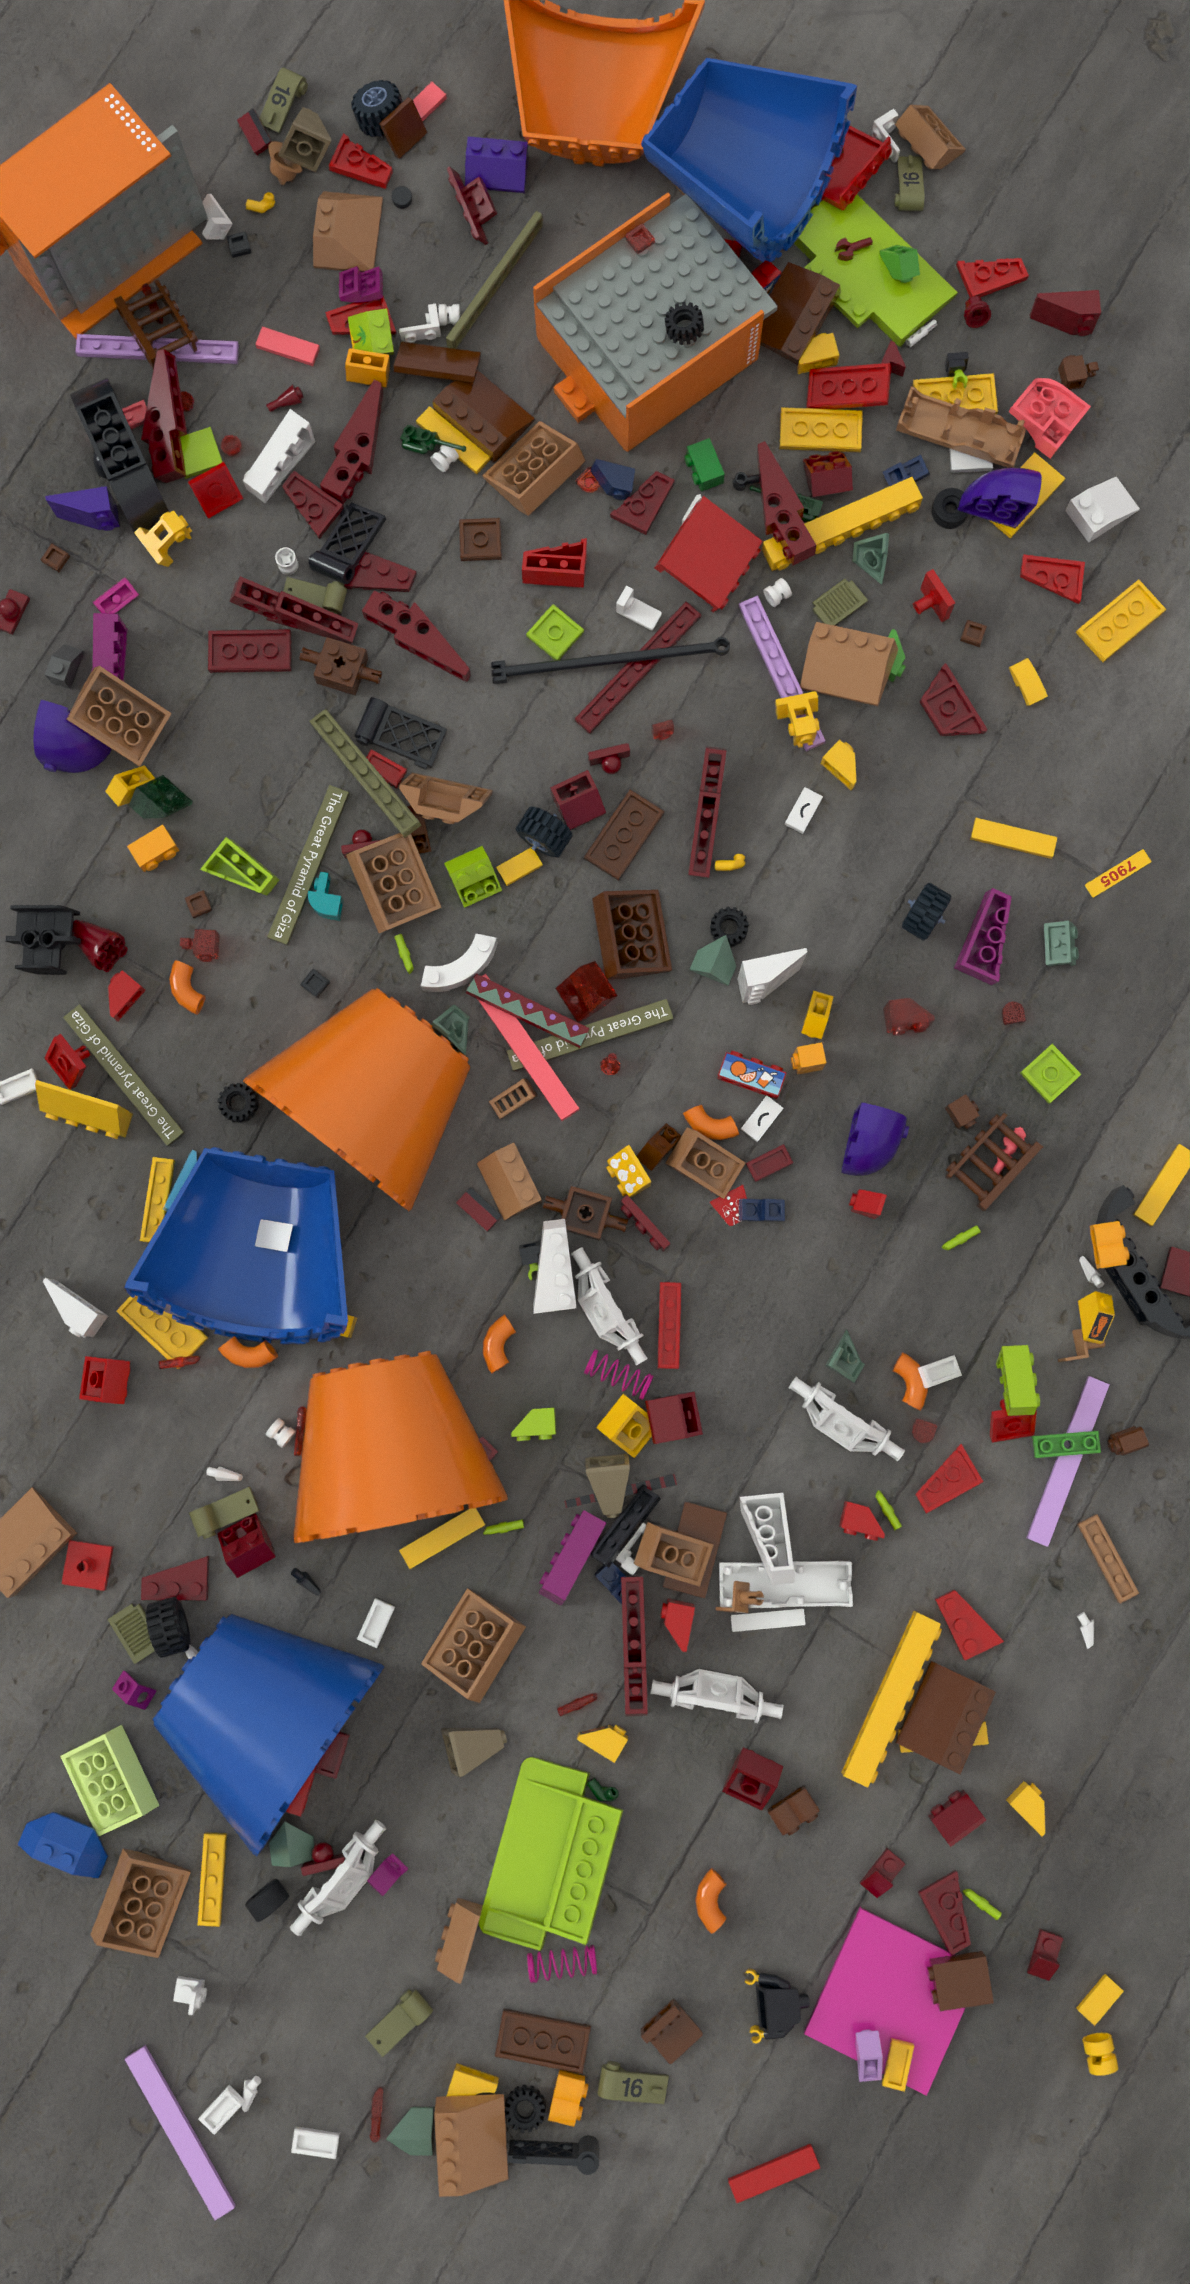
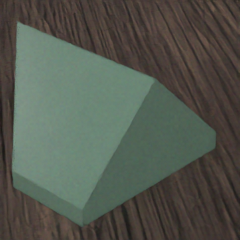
[852,533,889,585]
[690,935,736,986]
[431,1005,470,1056]
[825,1329,865,1383]
[269,1822,315,1867]
[386,2107,434,2156]

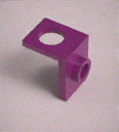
[112,1671,156,1710]
[367,1853,408,1896]

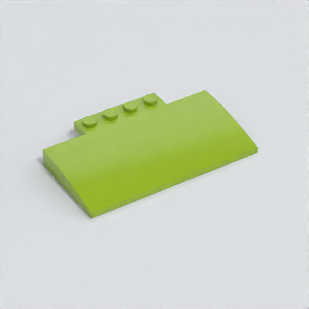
[794,195,958,347]

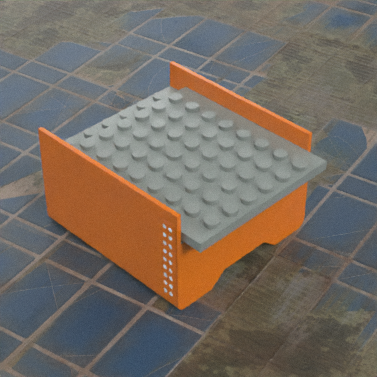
[0,83,208,339]
[533,193,777,452]

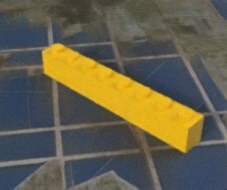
[762,477,923,571]
[841,1611,942,1788]

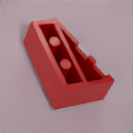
[522,538,587,588]

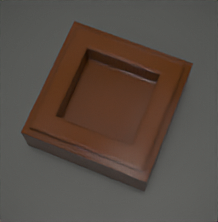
[40,543,70,572]
[960,620,987,647]
[185,890,213,918]

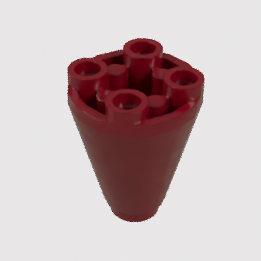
[72,920,128,972]

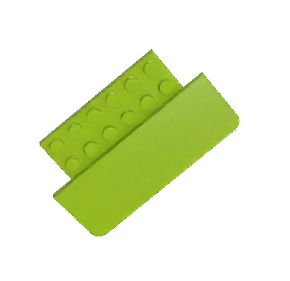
[479,1757,623,1951]

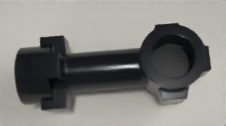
[732,472,760,491]

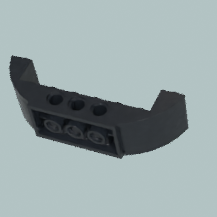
[70,378,169,536]
[1096,1185,1190,1339]

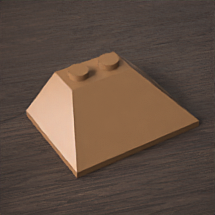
[313,191,383,272]
[399,773,493,824]

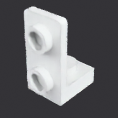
[872,109,900,163]
[202,194,233,239]
[399,304,441,343]
[616,586,662,631]
[173,1976,207,2015]

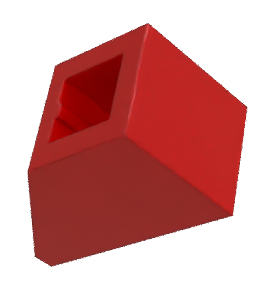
[839,1501,885,1541]

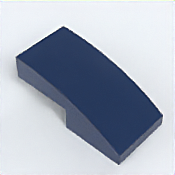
[883,455,930,486]
[739,1199,785,1221]
[594,1563,626,1605]

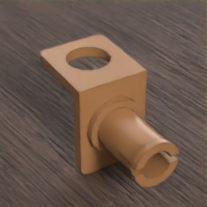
[1058,1329,1105,1362]
[716,1581,764,1613]

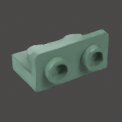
[1044,921,1079,966]

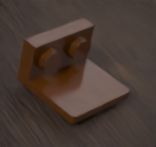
[641,1998,703,2064]

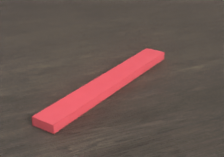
[468,974,579,1121]

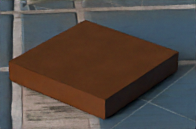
[380,97,428,159]
[459,518,502,561]

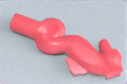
[993,1126,1026,1175]

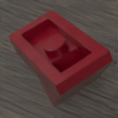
[881,341,906,377]
[860,1848,905,1898]
[1027,1929,1063,1981]

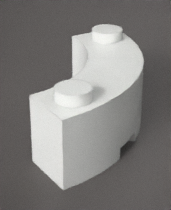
[421,934,498,992]

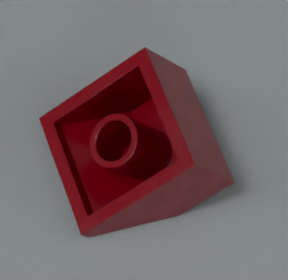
[722,1747,783,1810]
[928,1790,987,1847]

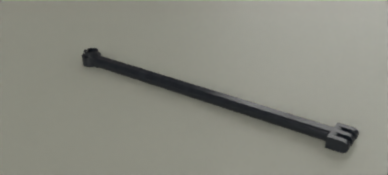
[491,637,730,684]

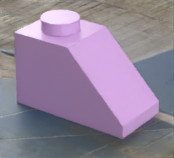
[856,2030,883,2082]

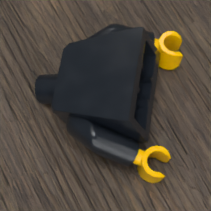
[745,1969,810,2043]

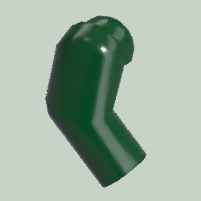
[586,1777,619,1802]

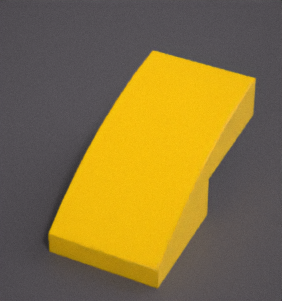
[1009,658,1048,705]

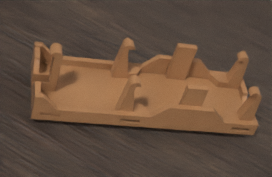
[896,386,1026,468]

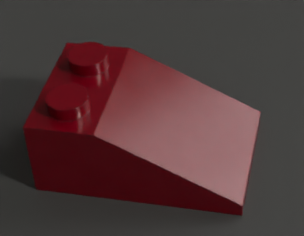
[1029,290,1101,336]

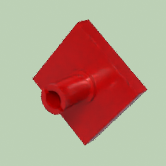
[188,462,243,519]
[913,569,955,622]
[45,1034,90,1090]
[990,1399,1037,1443]
[61,1540,114,1591]

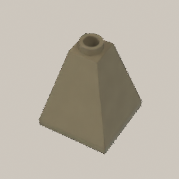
[278,107,331,172]
[585,1453,630,1518]
[441,1728,507,1777]

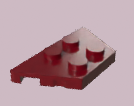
[920,663,988,736]

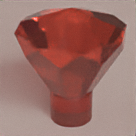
[600,1053,620,1075]

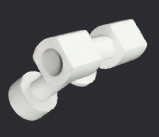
[616,1522,646,1576]

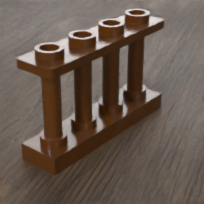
[114,279,198,370]
[945,1113,1043,1211]

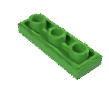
[1032,1431,1101,1458]

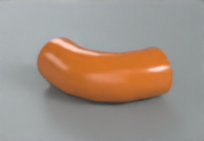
[169,960,205,1015]
[683,1105,739,1140]
[483,1314,516,1374]
[218,1336,278,1368]
[892,1352,928,1411]
[695,1868,727,1934]

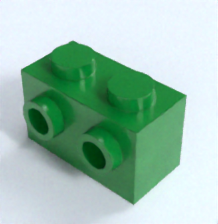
[684,438,725,492]

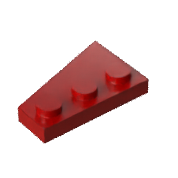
[329,133,393,189]
[956,258,1029,298]
[325,296,396,335]
[1020,554,1085,604]
[935,1590,1004,1660]

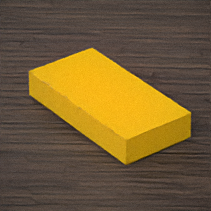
[496,847,543,886]
[1076,1974,1124,2026]
[882,2038,914,2092]

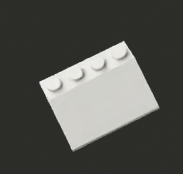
[737,948,807,1005]

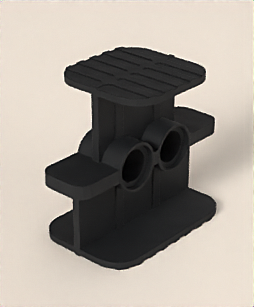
[5,905,81,975]

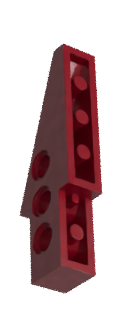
[141,349,187,483]
[320,379,384,505]
[757,441,816,565]
[229,576,359,644]
[362,590,471,683]
[688,746,727,878]
[621,1577,648,1716]

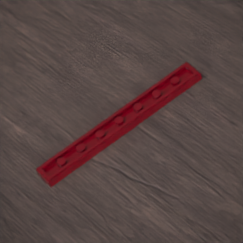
[575,601,701,734]

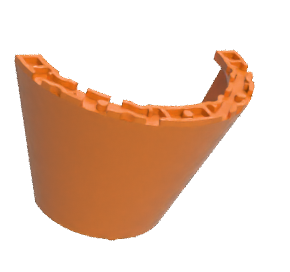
[504,0,705,167]
[243,988,470,1212]
[293,1351,508,1543]

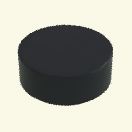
[392,186,412,209]

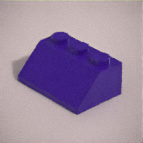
[465,137,529,193]

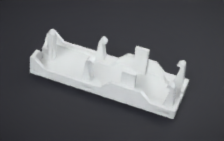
[719,1561,853,1608]

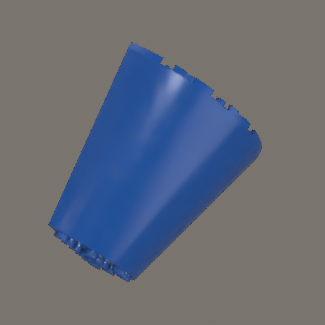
[641,58,857,262]
[125,1147,348,1344]
[153,1614,385,1856]

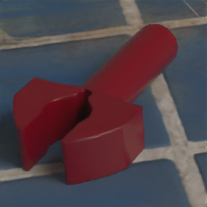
[835,237,873,261]

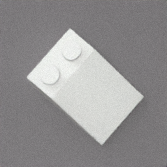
[1065,477,1140,543]
[43,1278,108,1338]

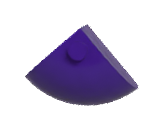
[958,468,1042,528]
[33,700,112,773]
[841,1102,909,1176]

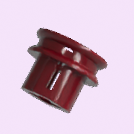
[964,296,991,328]

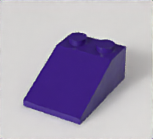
[45,486,120,531]

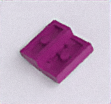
[339,266,383,302]

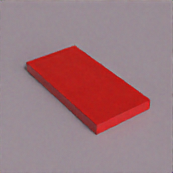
[807,363,891,409]

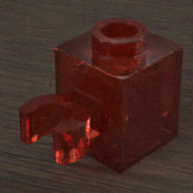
[180,929,220,962]

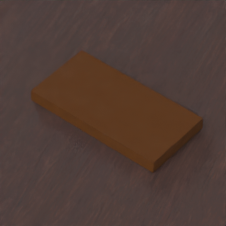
[394,342,481,383]
[584,790,665,881]
[663,1501,727,1598]
[495,2008,591,2074]

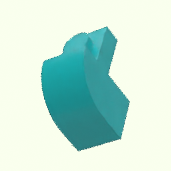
[308,872,344,921]

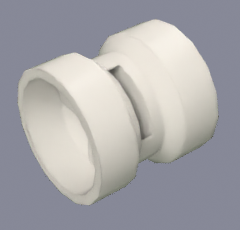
[439,304,460,326]
[430,445,459,472]
[275,547,299,575]
[763,578,792,607]
[265,1418,296,1448]

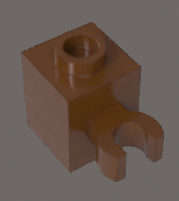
[1058,355,1099,390]

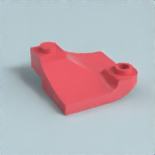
[1009,378,1091,459]

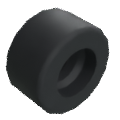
[245,1879,289,1922]

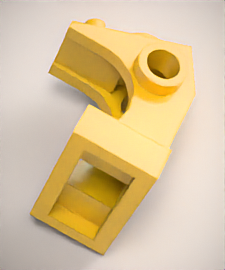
[134,510,192,567]
[775,691,819,748]

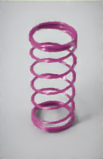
[584,1349,653,1400]
[527,1944,597,1983]

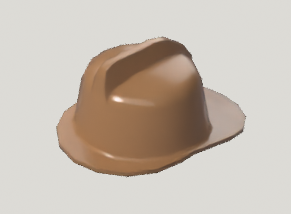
[269,141,302,185]

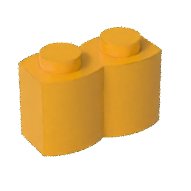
[1090,1221,1129,1269]
[548,2069,589,2127]

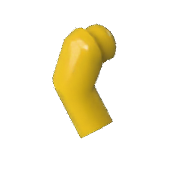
[246,192,275,213]
[715,854,746,871]

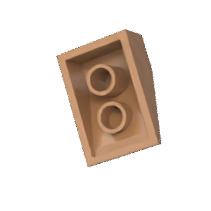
[665,1127,745,1199]
[634,1522,714,1587]

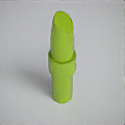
[394,934,414,974]
[942,1225,981,1250]
[876,1490,902,1530]
[483,1519,524,1535]
[963,1889,1002,1920]

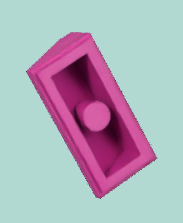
[92,577,139,614]

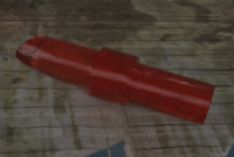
[158,1356,201,1369]
[557,1693,597,1717]

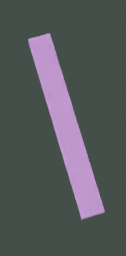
[76,334,239,364]
[739,596,826,751]
[1026,1376,1110,1547]
[125,2045,236,2220]

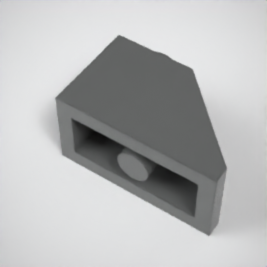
[45,644,84,689]

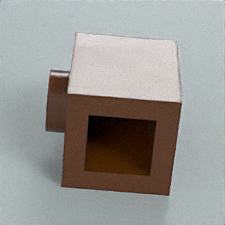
[945,1094,980,1129]

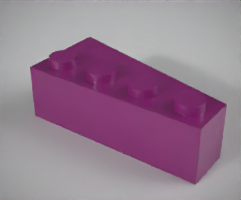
[91,613,128,682]
[954,888,1012,985]
[539,1510,606,1606]

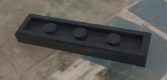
[590,1486,661,1568]

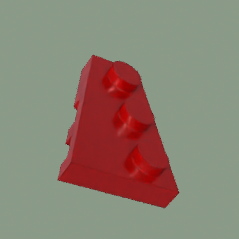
[915,1444,983,1514]

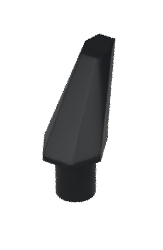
[291,1568,321,1596]

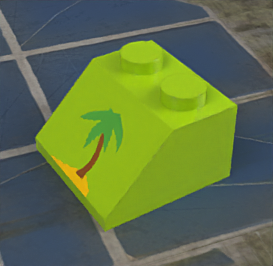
[348,309,395,355]

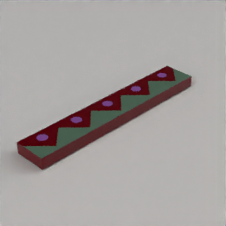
[466,974,590,1048]

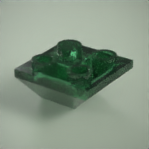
[128,775,193,819]

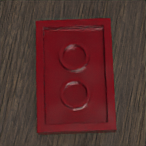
[620,1195,671,1252]

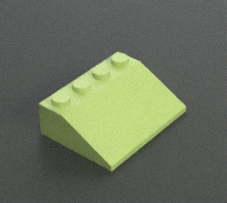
[60,1725,159,1836]

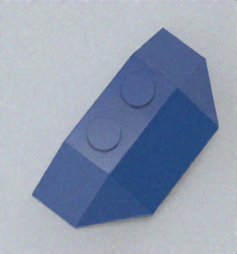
[18,1812,108,1878]

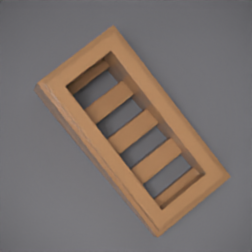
[489,1078,538,1119]

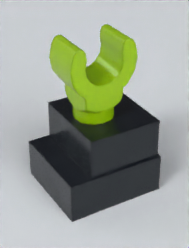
[945,352,969,389]
[519,1241,541,1280]

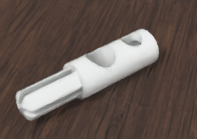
[905,320,937,347]

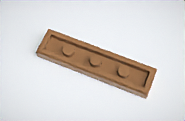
[1077,1514,1139,1603]

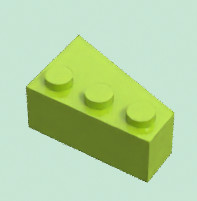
[200,837,280,896]
[996,1345,1040,1416]

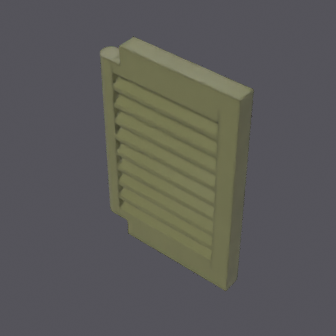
[812,578,868,626]
[107,1603,155,1664]

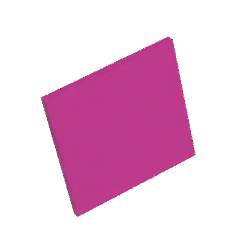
[804,1907,965,2096]

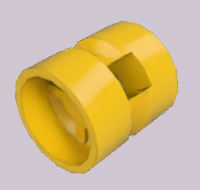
[1082,2032,1119,2076]

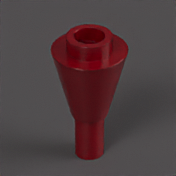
[266,384,304,412]

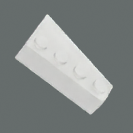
[243,409,315,503]
[533,1219,576,1314]
[740,1493,795,1585]

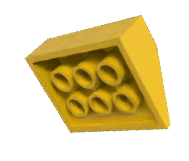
[35,1080,133,1139]

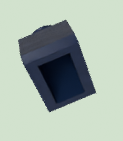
[590,459,635,500]

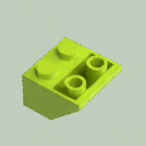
[444,846,502,908]
[511,1408,557,1441]

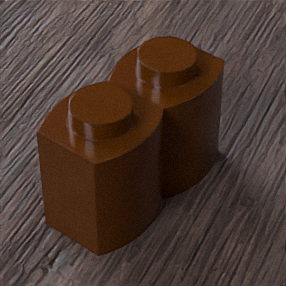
[1107,1426,1149,1456]
[767,1785,820,1836]

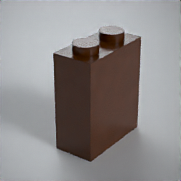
[927,1951,994,2011]

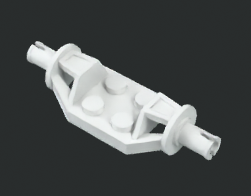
[571,1247,648,1365]
[788,1377,905,1462]
[650,1669,783,1723]
[290,1820,386,1936]

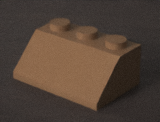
[895,105,966,169]
[477,1143,542,1221]
[435,1898,483,1984]

